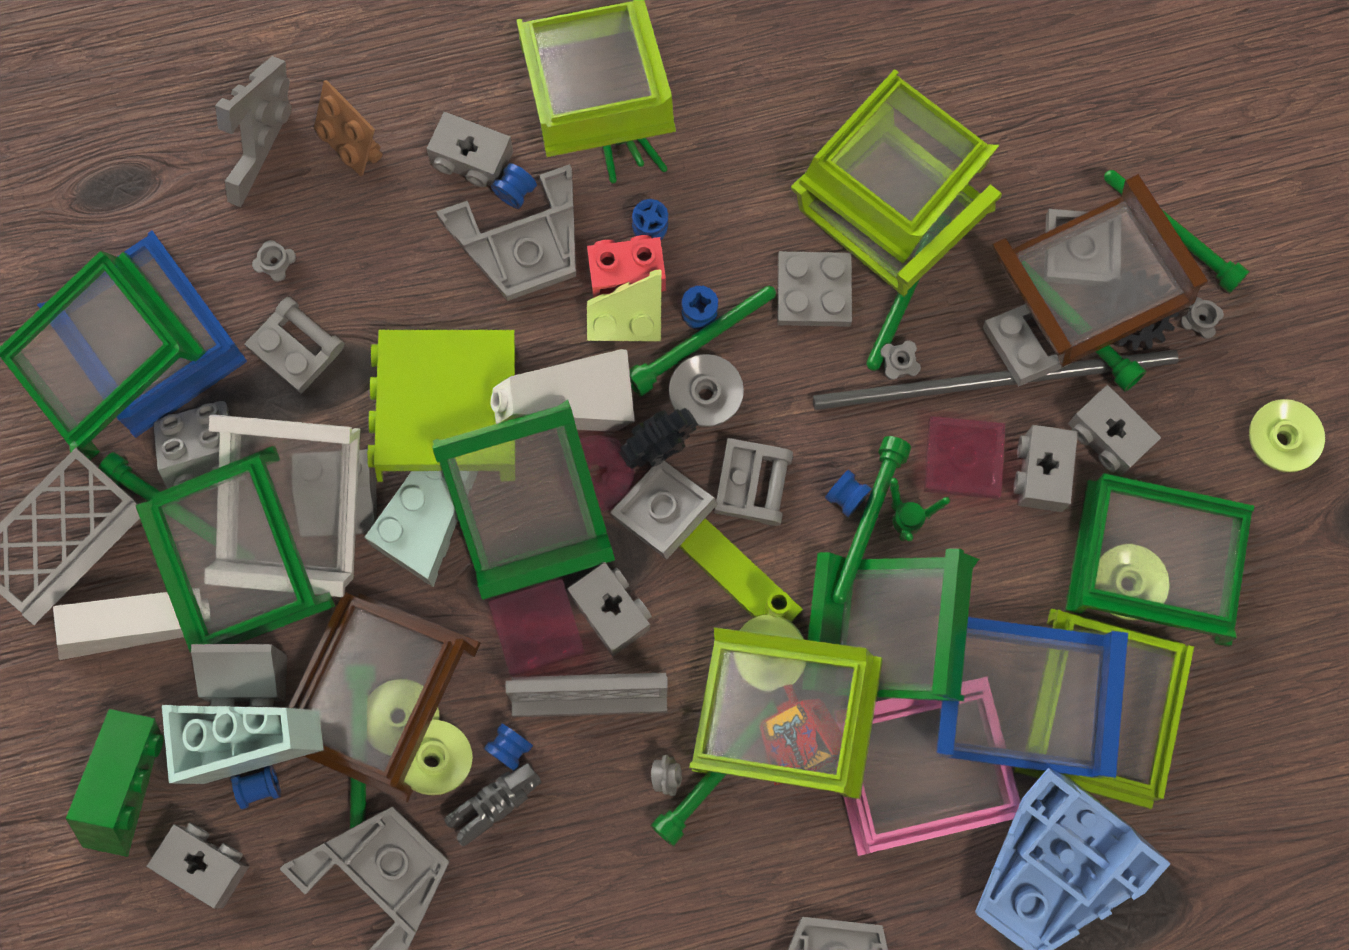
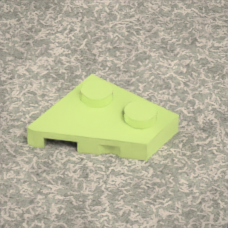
[587,270,662,341]

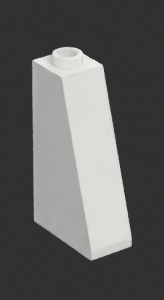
[491,349,635,432]
[53,588,211,660]

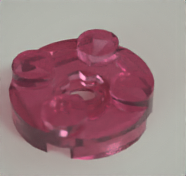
[559,435,634,511]

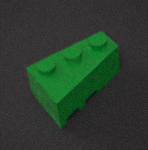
[66,709,164,857]

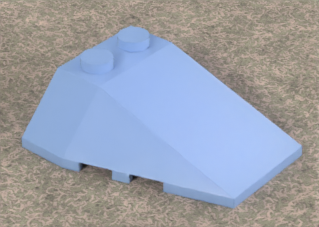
[975,768,1171,950]

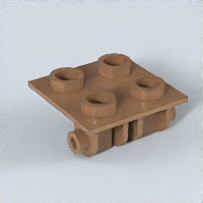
[314,80,383,177]

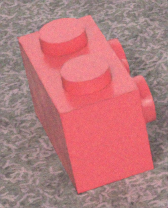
[587,235,666,298]

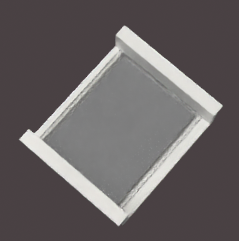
[205,414,360,597]

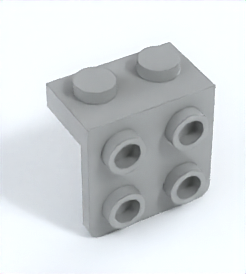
[154,401,247,494]

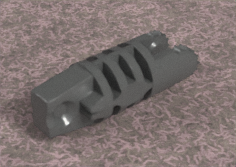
[444,763,541,847]

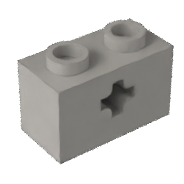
[427,112,513,187]
[1068,385,1161,476]
[1013,425,1078,512]
[567,563,652,656]
[146,822,249,909]

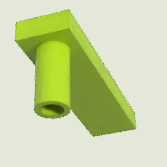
[679,518,803,623]

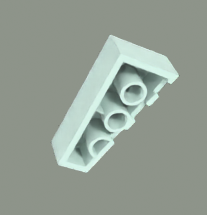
[365,471,478,587]
[162,705,324,784]

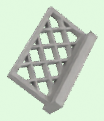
[0,448,140,625]
[506,673,668,718]

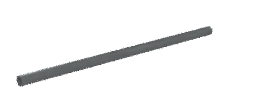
[813,349,1178,410]

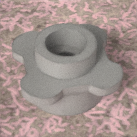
[252,240,296,282]
[1181,297,1224,339]
[881,340,921,380]
[651,755,682,796]

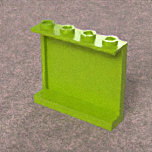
[367,330,515,482]

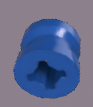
[491,163,537,209]
[632,199,668,240]
[681,286,718,330]
[825,470,872,517]
[483,723,533,771]

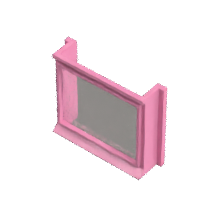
[832,676,1021,856]

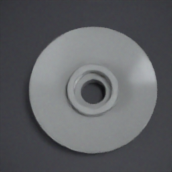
[669,354,744,427]

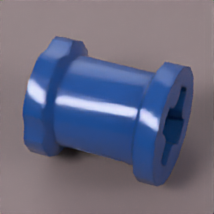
[231,765,281,810]

